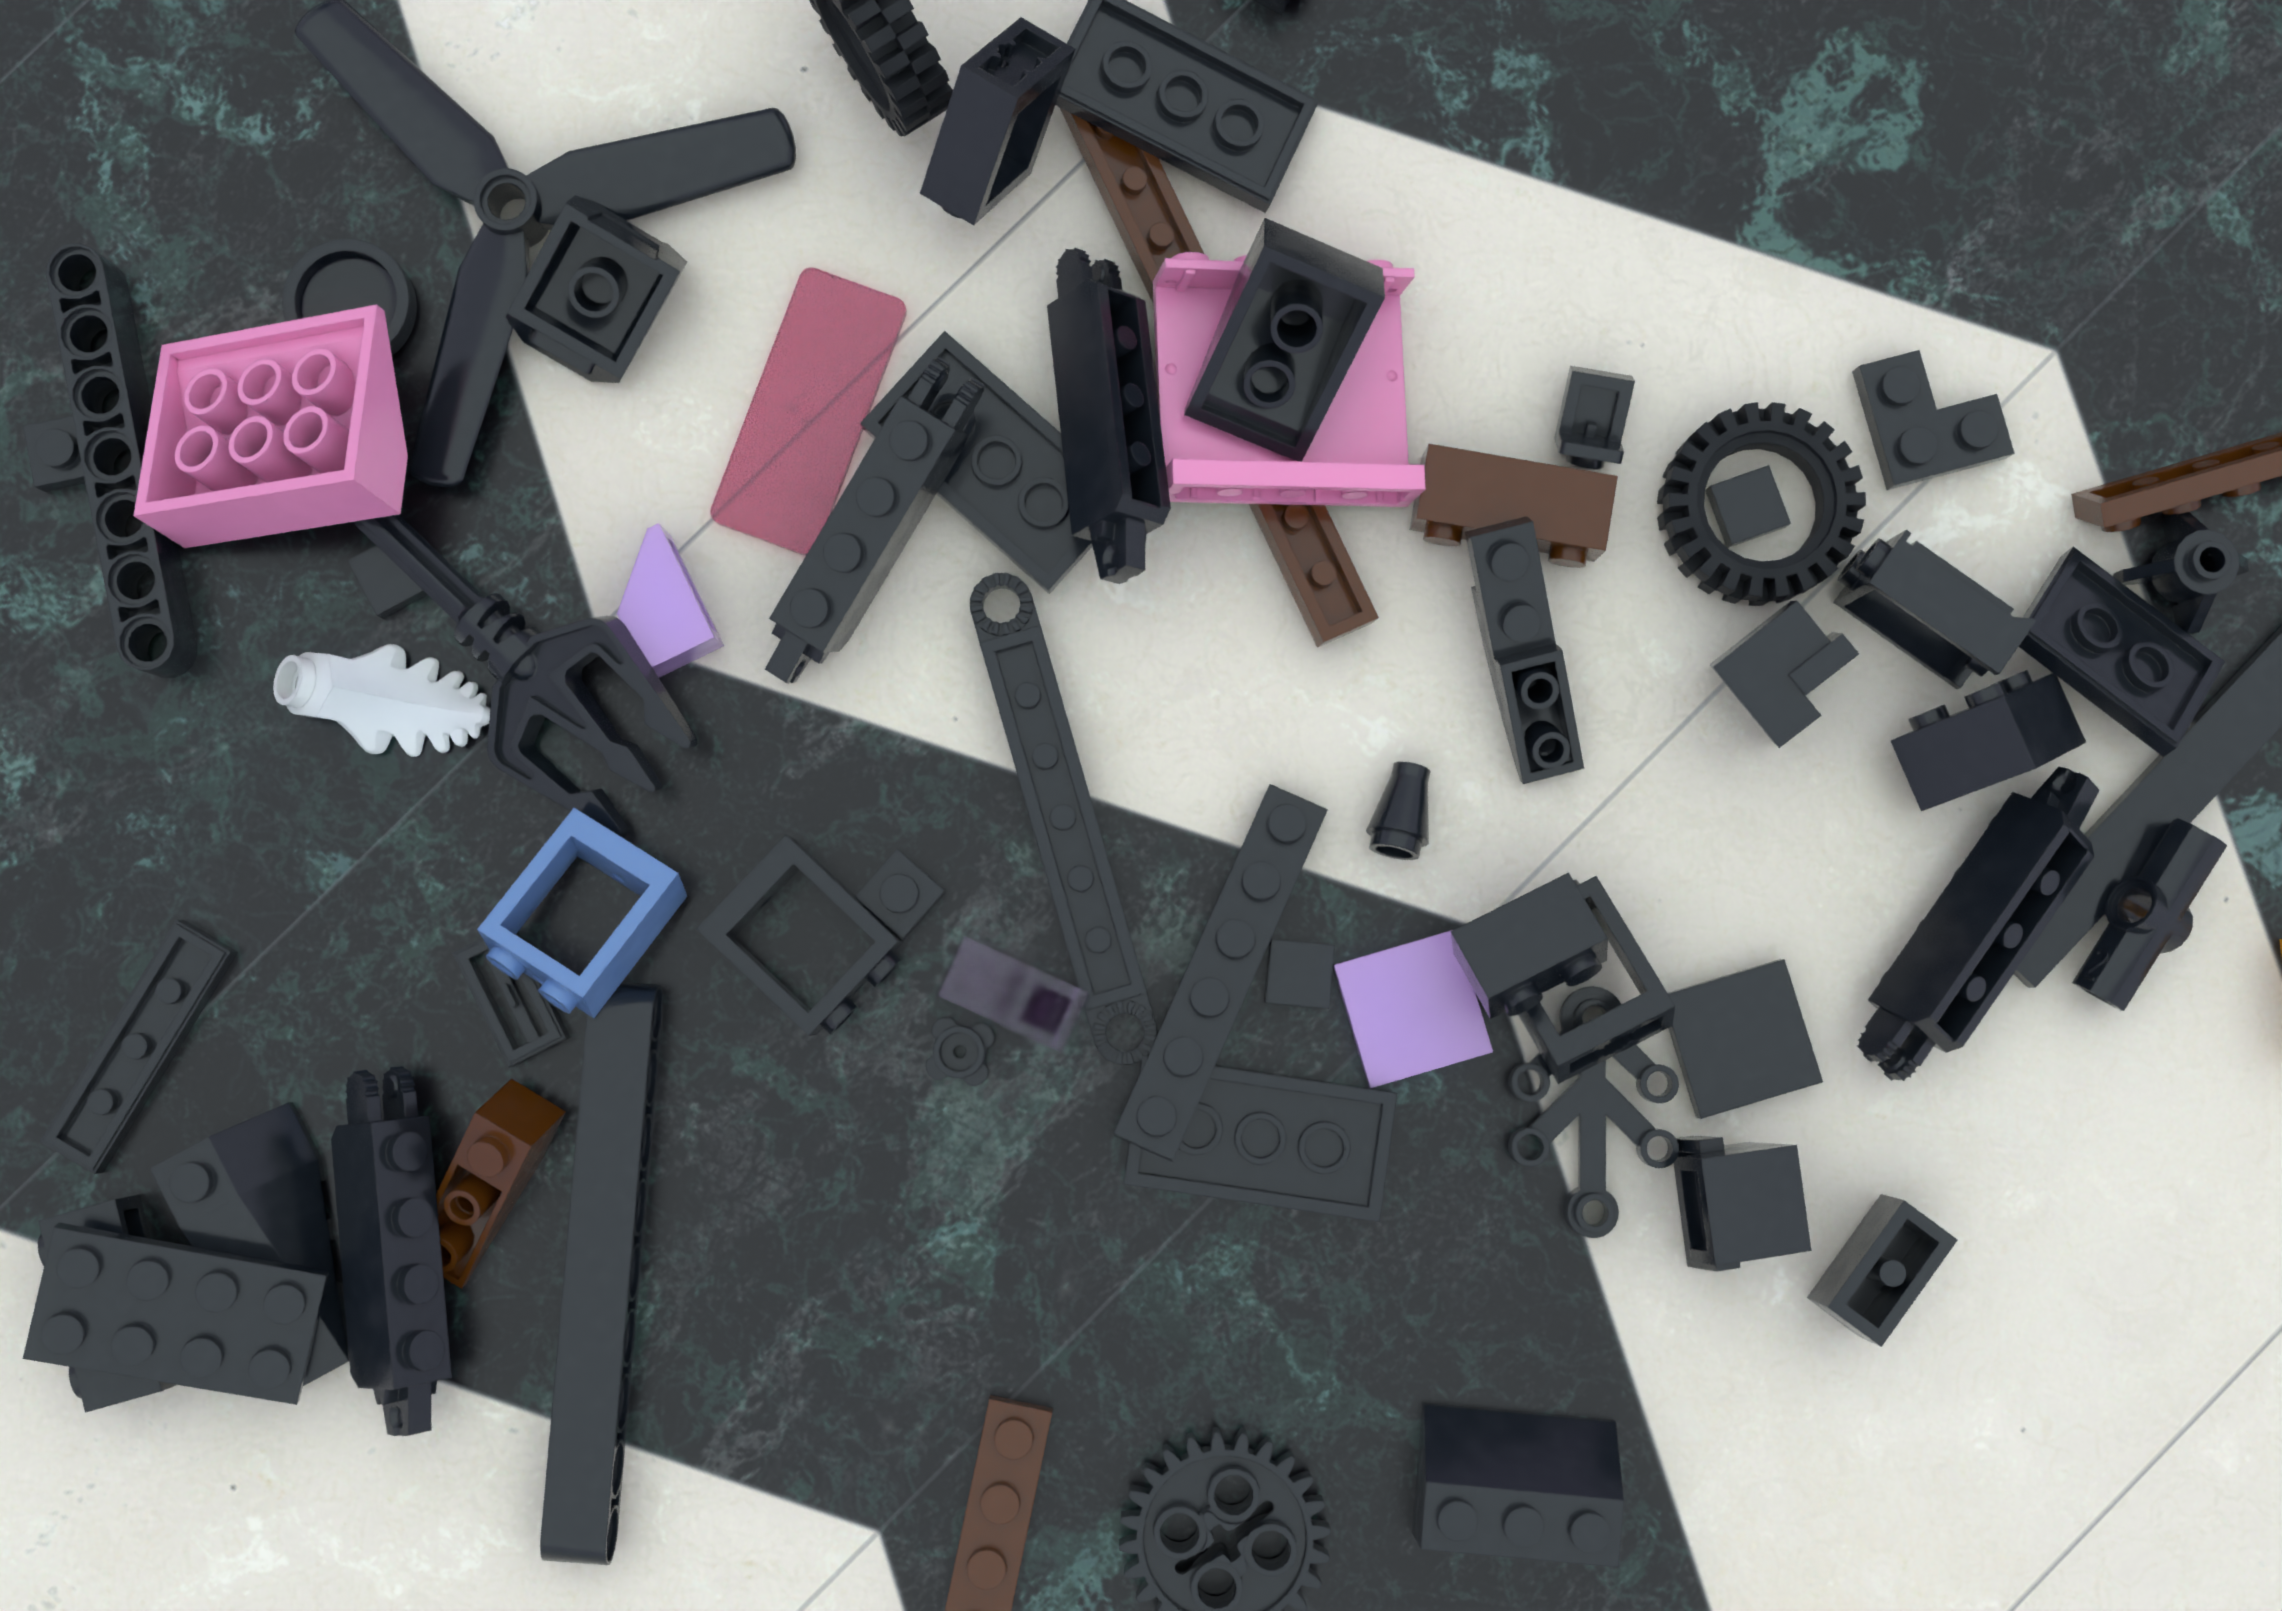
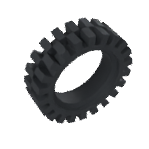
[809,0,953,137]
[1657,402,1866,606]

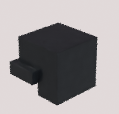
[1710,601,1859,748]
[1673,1136,1812,1272]

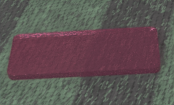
[710,267,907,556]

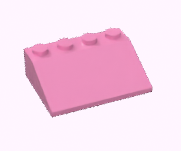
[133,304,408,548]

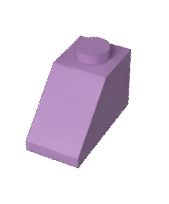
[617,523,724,678]

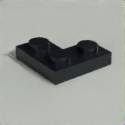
[1852,350,2015,490]

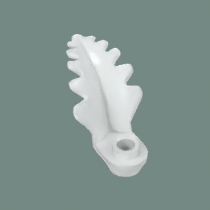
[273,644,490,757]

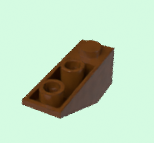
[436,1078,566,1289]

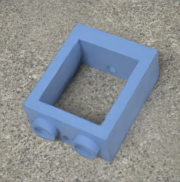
[477,808,687,1018]

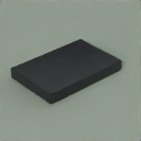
[2019,546,2225,757]

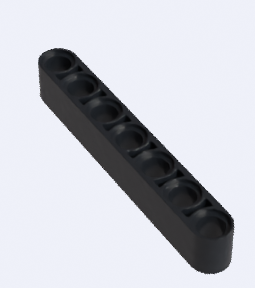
[46,243,197,678]

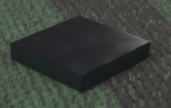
[1668,959,1823,1119]

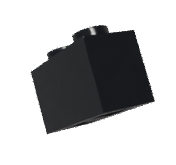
[1451,872,1608,1019]
[1807,1194,1958,1347]

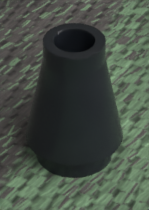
[1366,762,1431,860]

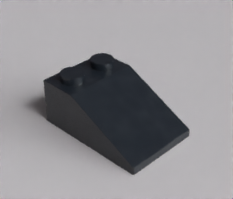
[1184,218,1385,462]

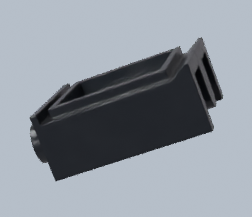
[1833,530,2036,689]

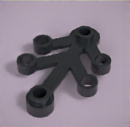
[1508,986,1679,1238]

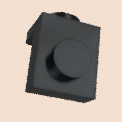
[1554,366,1635,469]

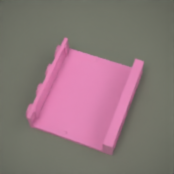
[1153,252,1426,507]

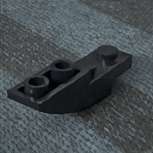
[1465,516,1584,784]

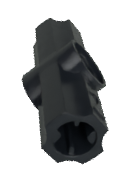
[2072,818,2227,1011]

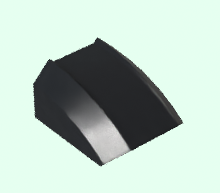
[506,195,687,383]

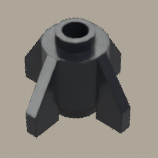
[2113,512,2249,635]

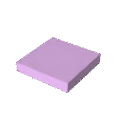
[1333,930,1493,1088]

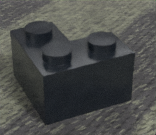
[1891,670,2086,811]

